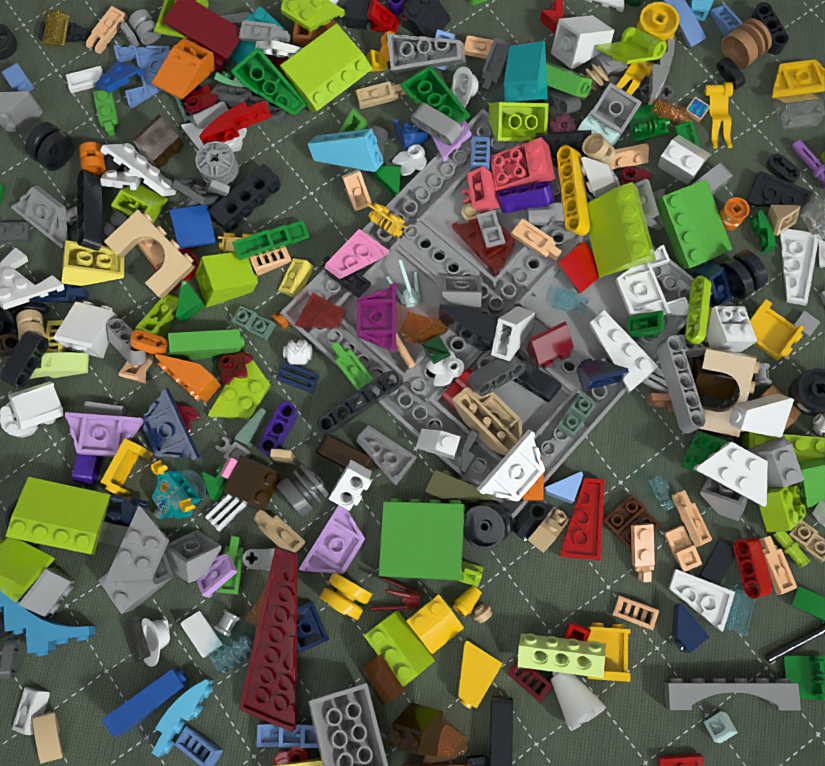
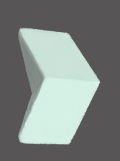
[704,711,738,743]

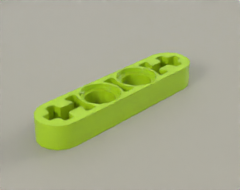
[685,275,711,345]

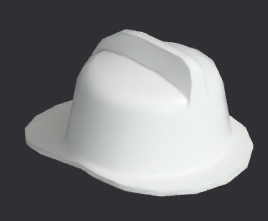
[451,66,478,108]
[141,618,170,667]

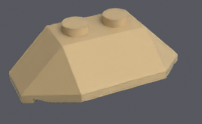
[452,387,522,456]

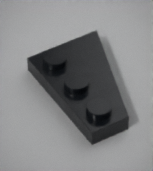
[535,130,592,165]
[746,171,813,211]

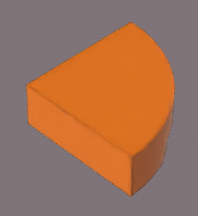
[271,312,289,330]

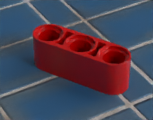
[733,537,772,599]

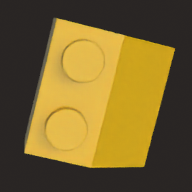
[407,595,464,654]

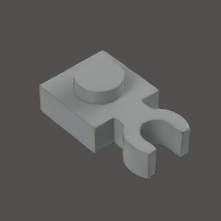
[215,437,252,461]

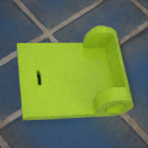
[595,26,667,64]

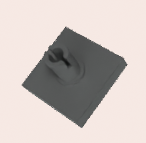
[172,178,224,207]

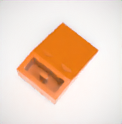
[152,38,215,100]
[155,354,221,403]

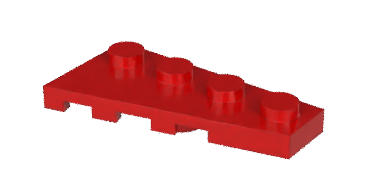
[559,478,604,561]

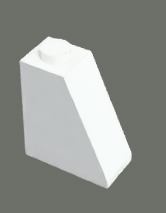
[491,306,535,361]
[729,393,794,438]

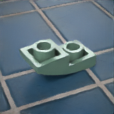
[231,305,276,341]
[556,393,596,438]

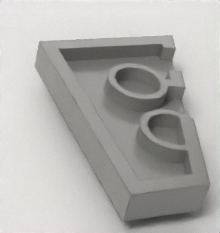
[356,425,417,485]

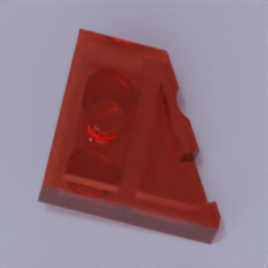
[295,293,347,329]

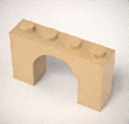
[104,210,195,299]
[700,347,760,437]

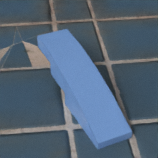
[658,0,706,48]
[256,723,319,748]

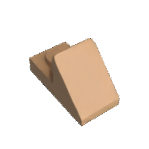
[342,169,372,212]
[119,353,154,384]

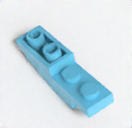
[152,678,214,757]

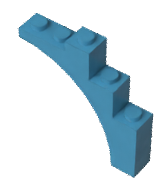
[0,591,96,657]

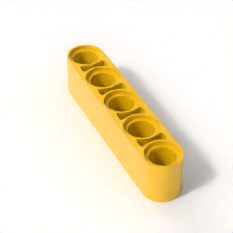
[557,145,590,236]

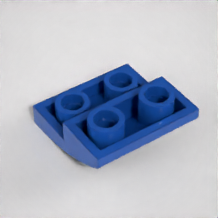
[169,205,216,249]

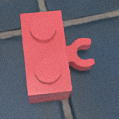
[461,167,499,213]

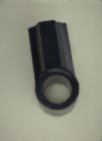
[512,502,547,541]

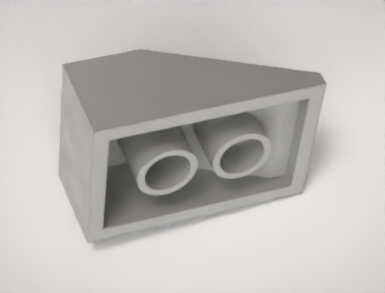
[98,572,176,614]

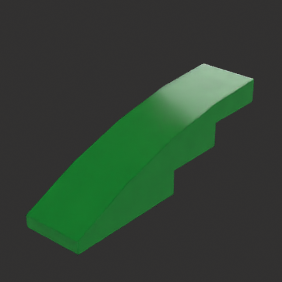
[232,220,310,261]

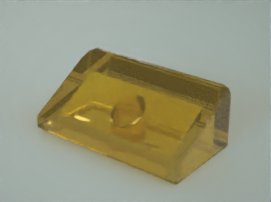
[42,8,69,46]

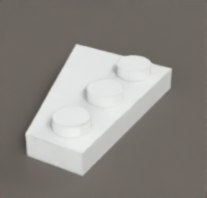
[668,569,735,632]

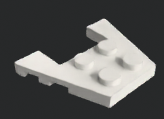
[615,245,689,316]
[0,248,64,310]

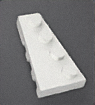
[779,229,820,306]
[589,310,659,393]

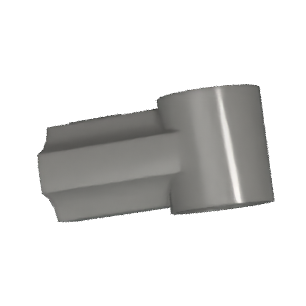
[527,203,565,227]

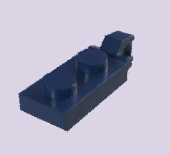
[32,282,89,303]

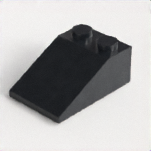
[438,304,499,351]

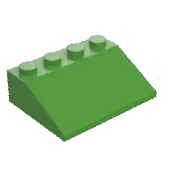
[655,179,732,270]

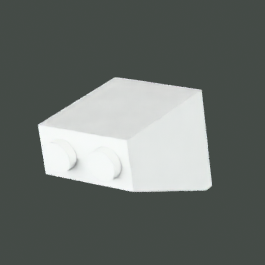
[551,15,614,69]
[657,135,710,186]
[53,301,118,358]

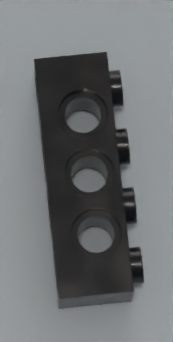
[209,163,281,233]

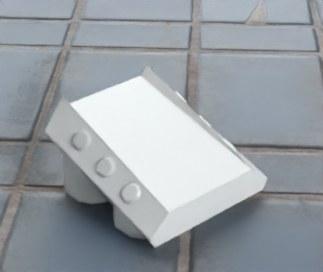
[8,382,63,430]

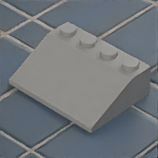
[308,683,388,766]

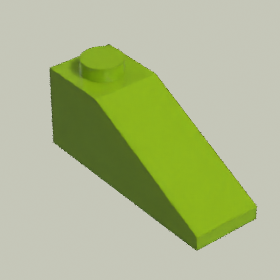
[135,294,179,338]

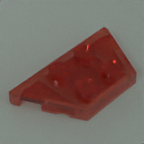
[452,219,515,276]

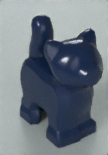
[106,494,149,525]

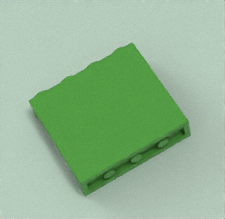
[379,498,467,581]

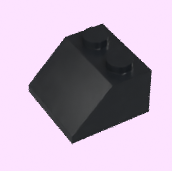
[402,0,451,38]

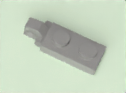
[239,20,291,42]

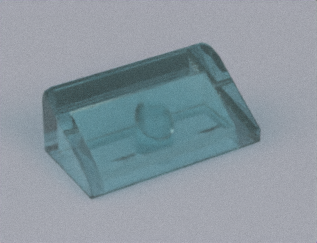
[724,589,756,636]

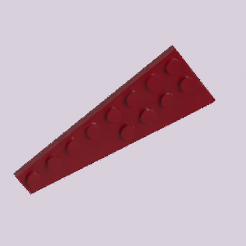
[239,547,297,732]

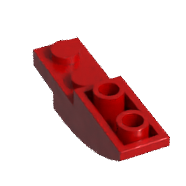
[199,100,272,145]

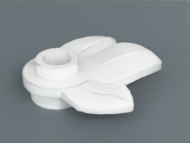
[392,144,427,176]
[426,351,465,386]

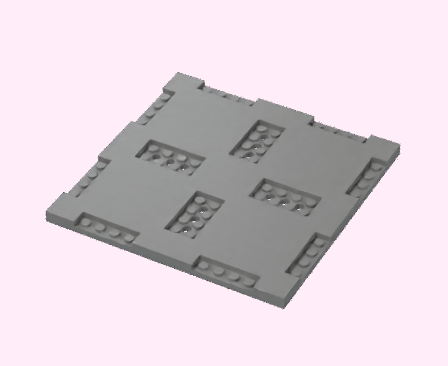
[280,109,713,518]

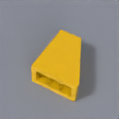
[458,640,503,709]

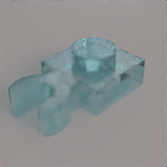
[553,288,589,313]
[649,475,674,511]

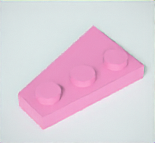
[325,229,389,279]

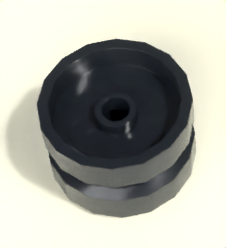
[25,122,75,171]
[719,250,768,299]
[788,368,825,416]
[463,500,513,550]

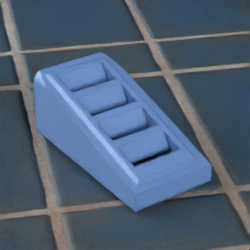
[710,4,743,37]
[470,136,490,172]
[174,726,223,766]

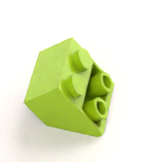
[111,185,168,224]
[759,483,806,532]

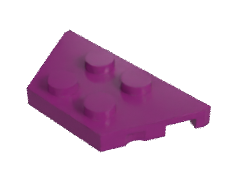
[357,283,396,353]

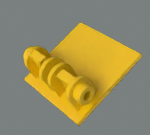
[367,203,408,238]

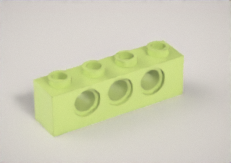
[518,633,606,678]

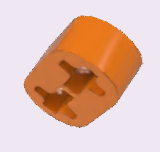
[130,330,168,355]

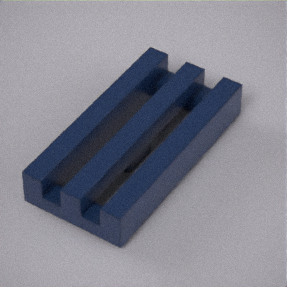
[276,362,320,394]

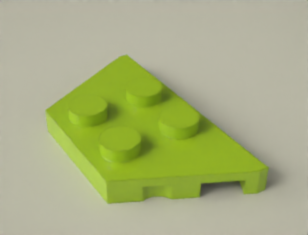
[281,0,345,32]
[208,352,271,419]

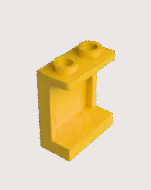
[749,299,804,361]
[101,438,153,496]
[584,623,630,682]

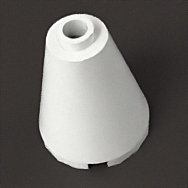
[551,672,606,731]

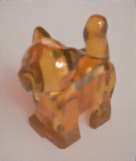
[651,97,691,124]

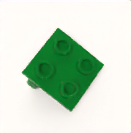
[628,102,670,142]
[680,431,728,478]
[783,656,825,700]

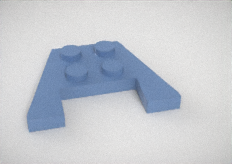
[114,45,171,108]

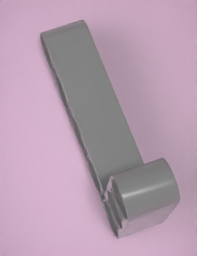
[656,335,710,434]

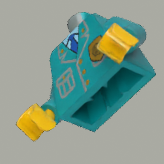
[151,460,201,520]

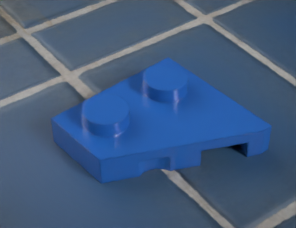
[95,61,144,93]

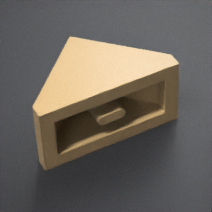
[767,205,801,236]

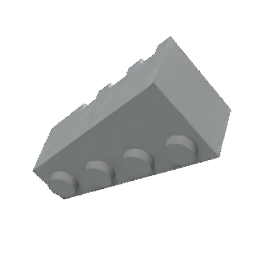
[387,33,466,74]

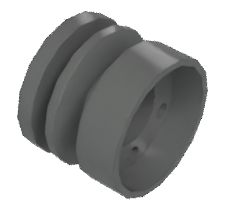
[276,463,330,518]

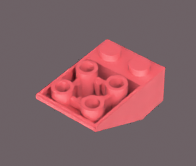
[490,137,555,191]

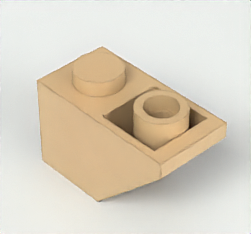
[528,506,570,553]

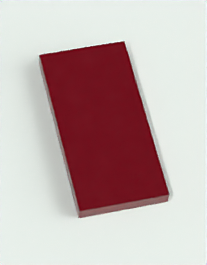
[163,0,241,61]

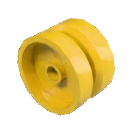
[636,2,680,43]
[319,572,373,620]

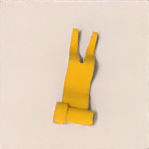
[616,61,655,95]
[704,82,733,149]

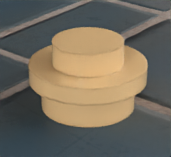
[461,203,480,221]
[473,604,492,623]

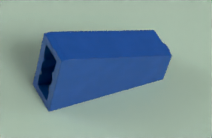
[102,668,188,738]

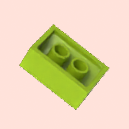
[489,102,549,141]
[364,610,435,687]

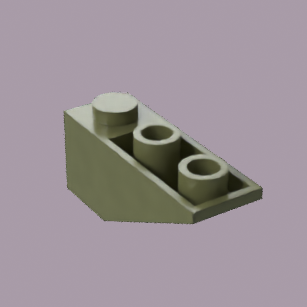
[425,470,493,504]

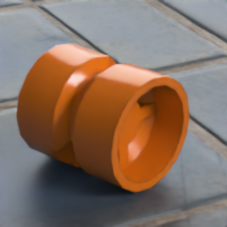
[79,142,106,175]
[719,197,749,230]

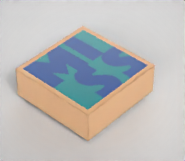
[684,97,711,122]

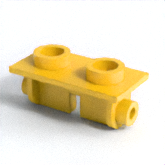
[218,233,253,252]

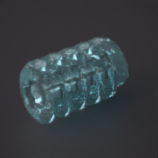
[209,632,254,674]

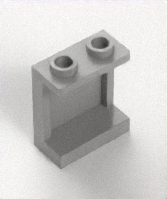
[634,179,666,230]

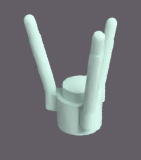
[386,260,421,308]

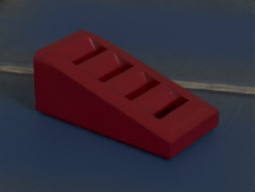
[507,660,554,704]

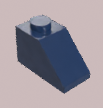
[694,261,733,306]
[672,603,710,653]

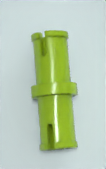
[773,531,810,568]

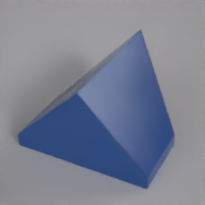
[394,119,429,151]

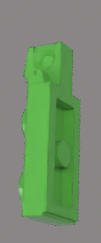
[93,90,119,137]
[331,342,374,391]
[218,536,244,594]

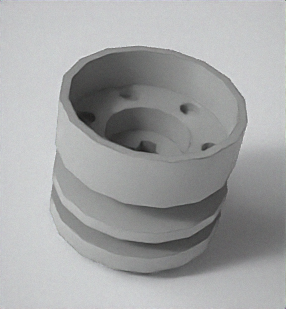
[195,141,240,188]

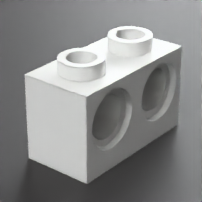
[329,460,372,511]

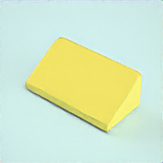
[278,258,314,298]

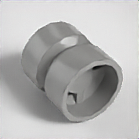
[129,9,161,45]

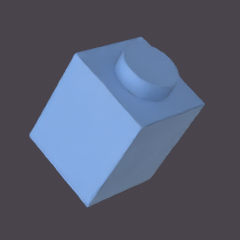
[2,63,34,92]

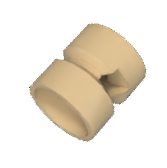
[582,133,616,165]
[16,309,45,341]

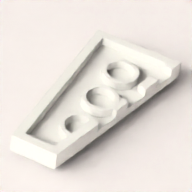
[100,143,177,196]

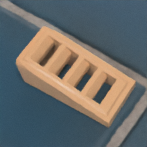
[250,247,292,276]
[613,596,659,631]

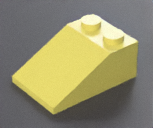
[61,240,124,286]

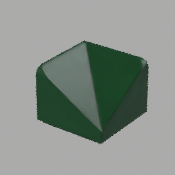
[422,336,451,364]

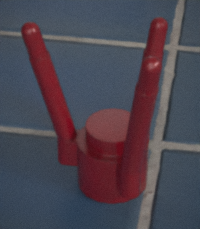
[370,576,421,611]

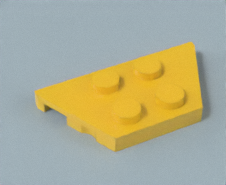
[771,59,825,98]

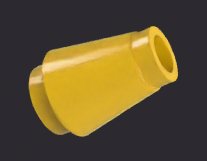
[453,585,482,617]

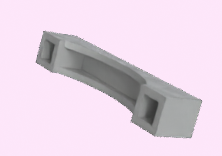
[664,678,801,710]

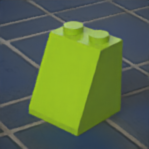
[195,252,258,307]
[0,537,55,603]

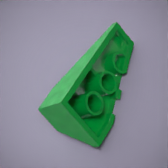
[231,47,308,117]
[400,65,470,124]

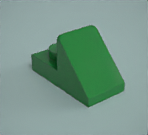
[202,460,228,502]

